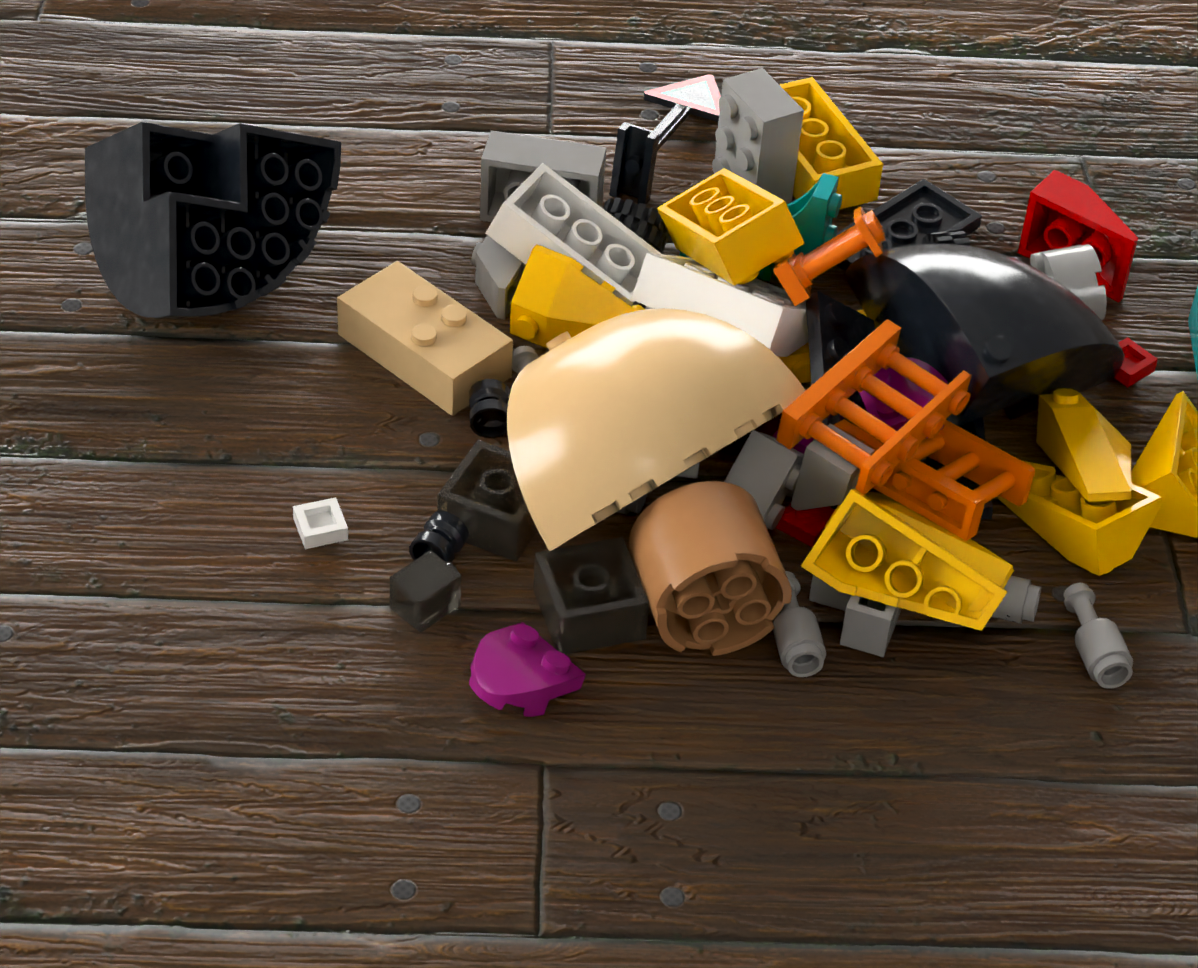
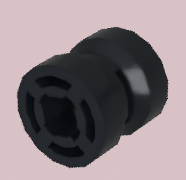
[469,379,510,438]
[409,511,469,574]

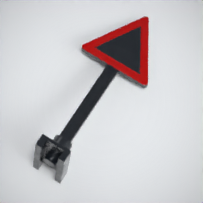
[609,74,721,205]

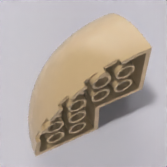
[507,308,806,551]

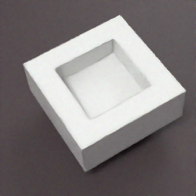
[293,497,348,549]

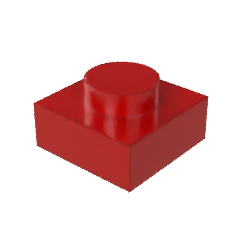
[1114,337,1158,388]
[776,503,835,547]

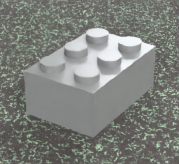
[712,68,804,204]
[480,130,606,222]

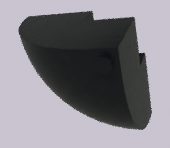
[85,122,341,319]
[844,243,1124,426]

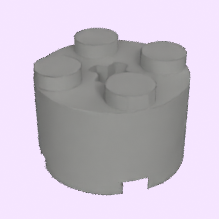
[1030,244,1106,320]

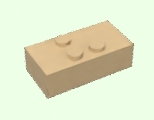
[337,261,513,416]

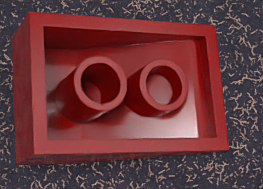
[1018,170,1138,302]

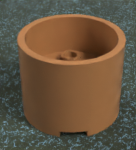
[629,481,792,656]

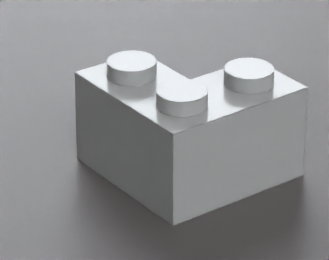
[724,430,804,530]
[809,575,902,657]

